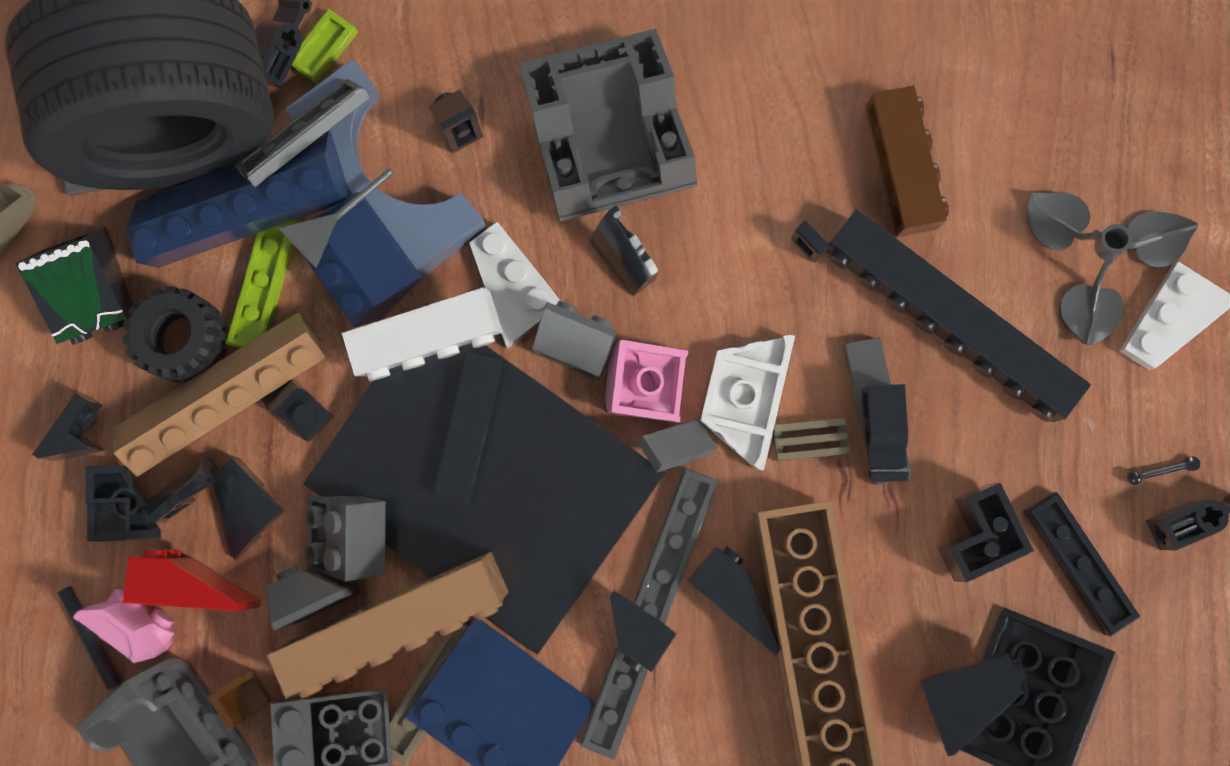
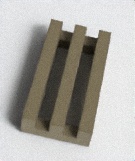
[773,418,850,462]

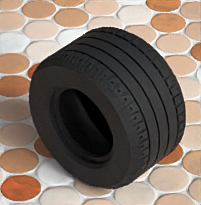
[5,0,274,190]

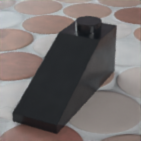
[687,546,780,656]

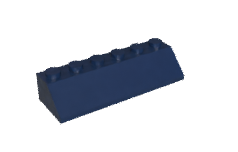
[126,131,350,268]

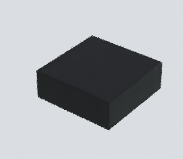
[791,220,830,263]

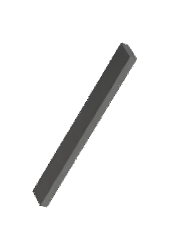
[580,467,719,760]

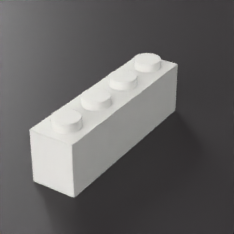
[342,288,503,381]

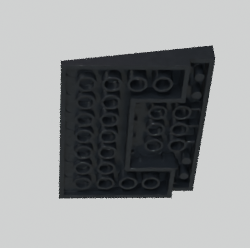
[303,304,666,655]

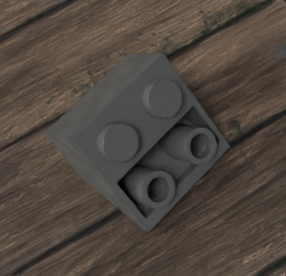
[532,301,616,381]
[305,496,385,581]

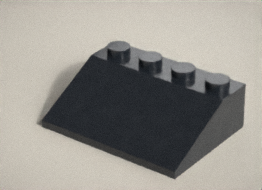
[961,607,1119,766]

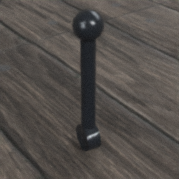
[1127,456,1201,485]

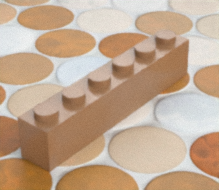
[111,312,326,477]

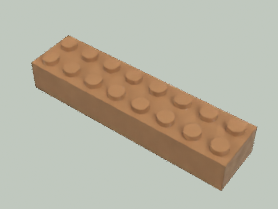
[753,500,881,766]

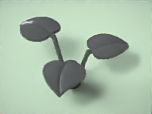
[1027,192,1198,345]

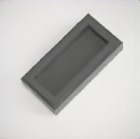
[638,420,717,473]

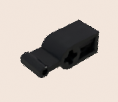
[255,0,312,88]
[861,384,909,482]
[1145,495,1230,551]

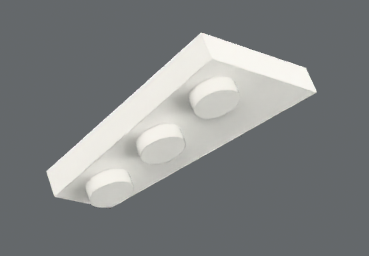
[469,222,561,349]
[1119,261,1230,370]

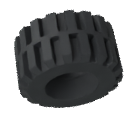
[123,287,228,383]

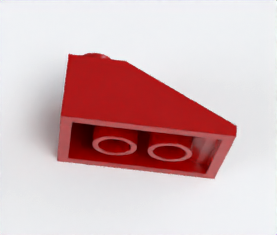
[122,549,261,612]

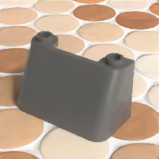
[76,658,259,766]

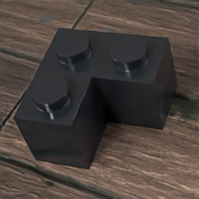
[938,482,1034,583]

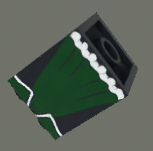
[15,227,133,345]

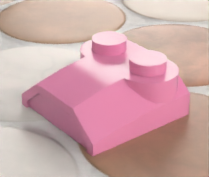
[605,340,688,423]
[73,589,176,663]

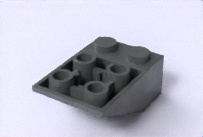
[270,689,392,766]

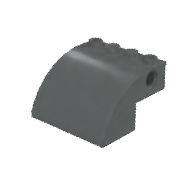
[519,29,697,222]

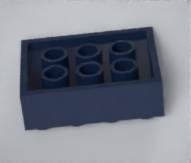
[405,617,595,766]

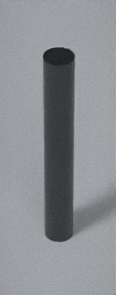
[57,586,121,691]

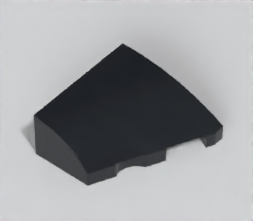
[590,205,659,297]
[146,457,218,524]
[211,458,285,560]
[85,465,161,542]

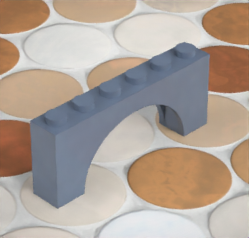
[285,59,487,280]

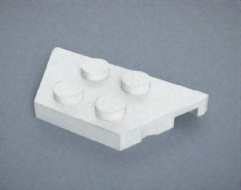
[700,335,795,471]

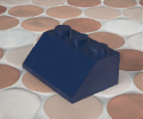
[301,192,422,327]

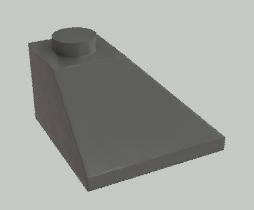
[267,566,361,630]

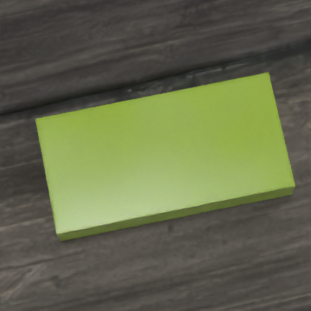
[291,9,358,86]

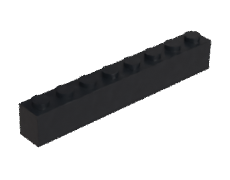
[826,209,1091,422]

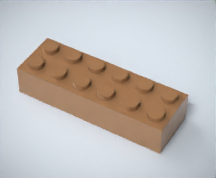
[267,552,509,698]

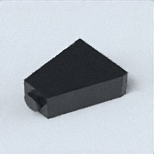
[920,652,1028,757]

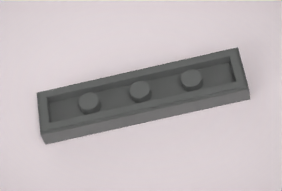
[235,79,370,187]
[843,337,912,485]

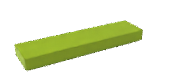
[225,218,301,348]

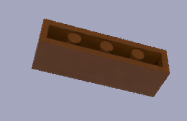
[866,85,949,237]

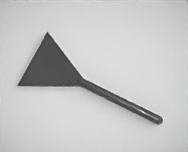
[279,168,394,268]

